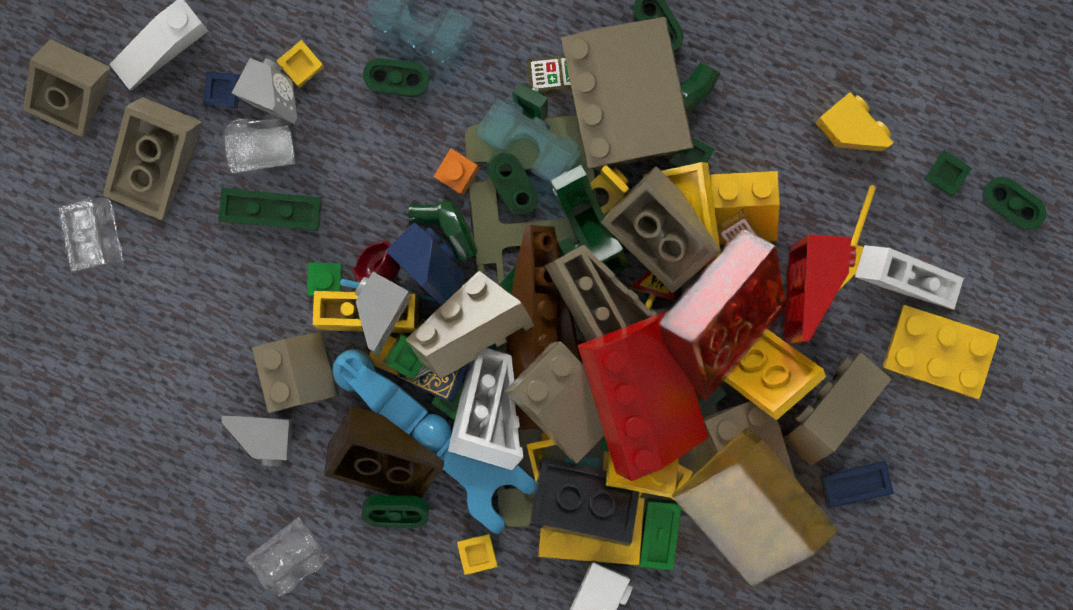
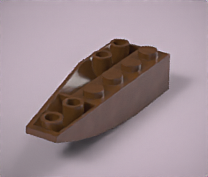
[507,225,582,430]

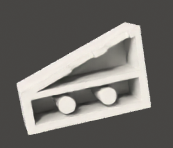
[448,348,523,470]

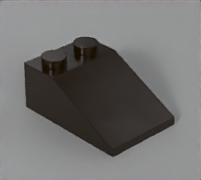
[324,406,444,498]

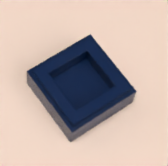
[203,71,240,109]

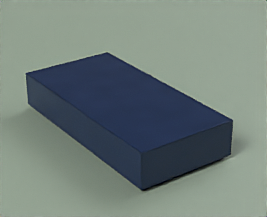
[820,461,894,509]

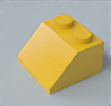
[710,171,780,244]

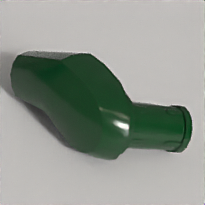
[680,62,721,114]
[408,200,478,262]

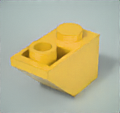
[815,92,894,151]

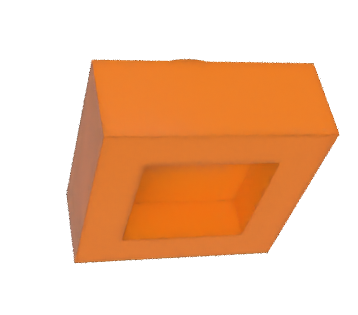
[433,148,481,195]

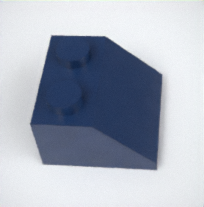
[386,222,463,306]

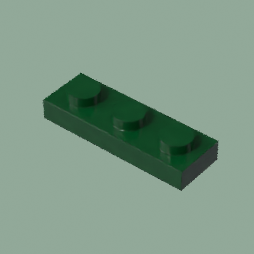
[218,188,322,231]

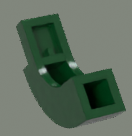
[551,165,629,274]

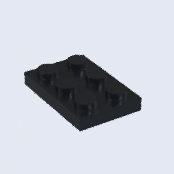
[529,457,639,546]

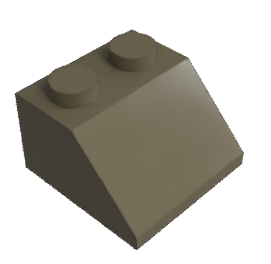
[23,39,110,137]
[252,332,338,413]

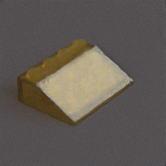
[671,427,839,586]

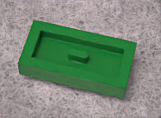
[639,498,682,570]

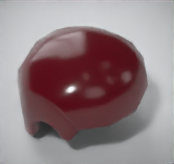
[352,240,401,283]

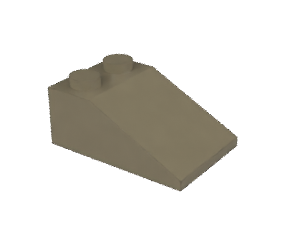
[102,97,202,221]
[601,167,720,293]
[504,341,604,464]
[703,399,798,513]

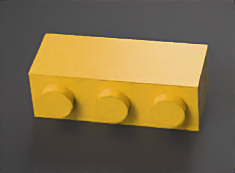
[313,291,419,333]

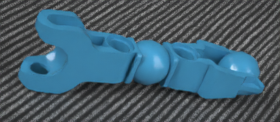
[332,349,536,534]

